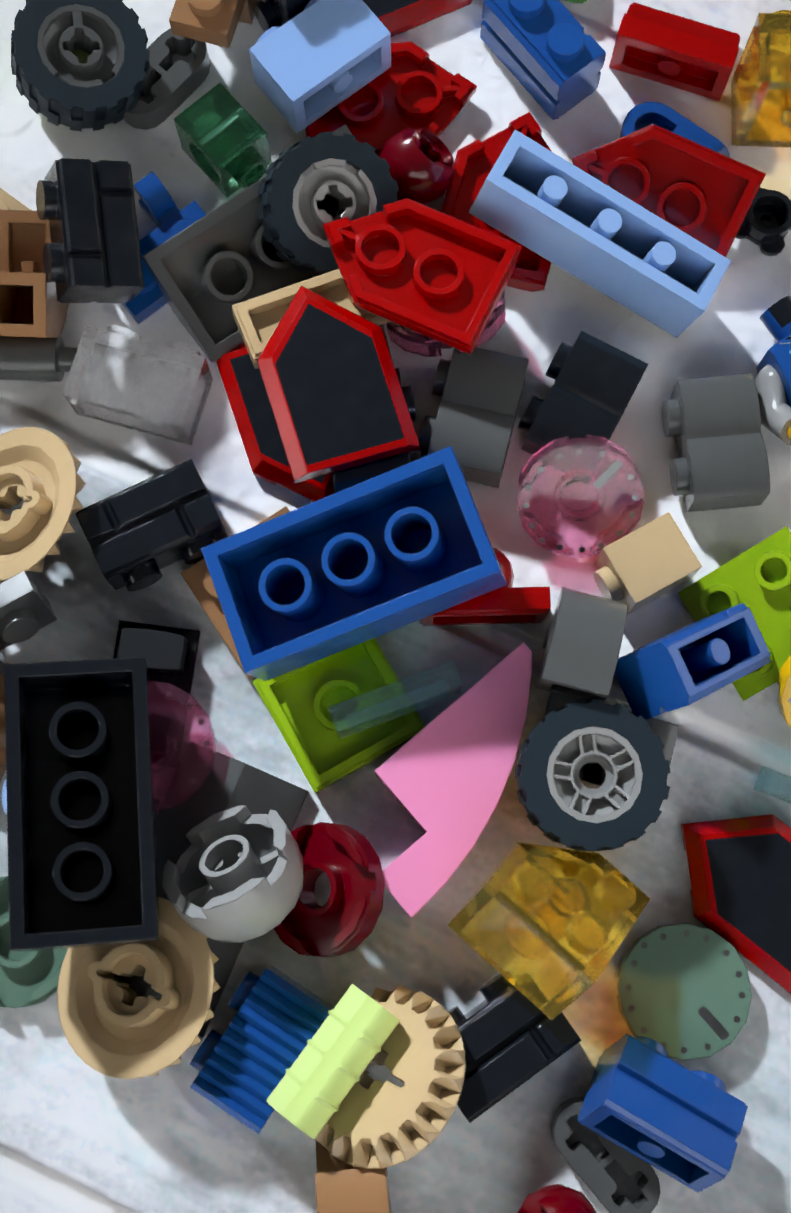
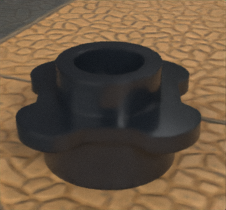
[735,188,791,256]

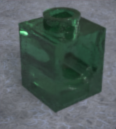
[173,83,272,198]

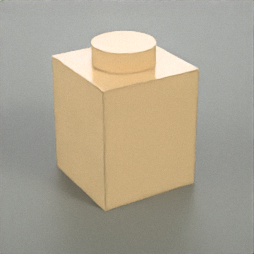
[593,512,702,615]

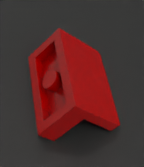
[609,3,741,101]

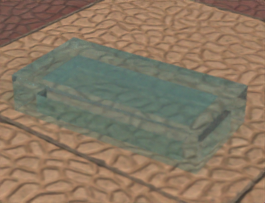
[328,660,463,739]

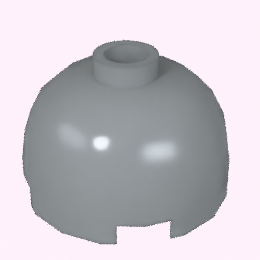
[162,805,303,943]

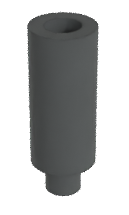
[0,336,86,382]

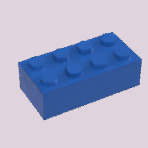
[201,446,508,681]

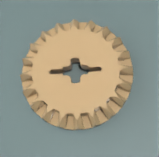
[0,427,86,583]
[57,897,221,1079]
[315,985,466,1169]

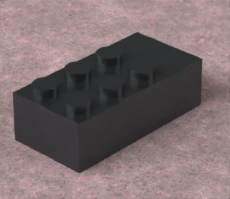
[4,657,160,952]

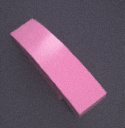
[375,642,532,918]

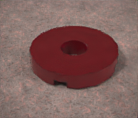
[274,822,385,957]

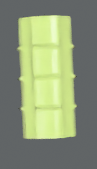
[266,984,400,1139]

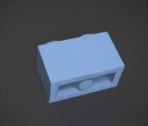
[249,0,391,133]

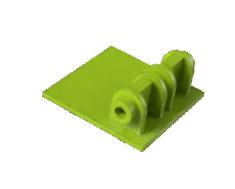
[678,526,791,701]

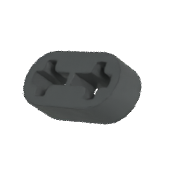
[124,28,211,130]
[550,1097,661,1213]

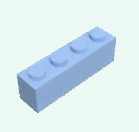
[468,130,731,338]

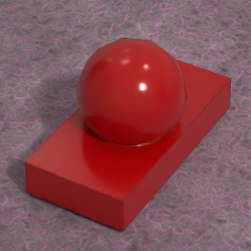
[420,547,551,626]

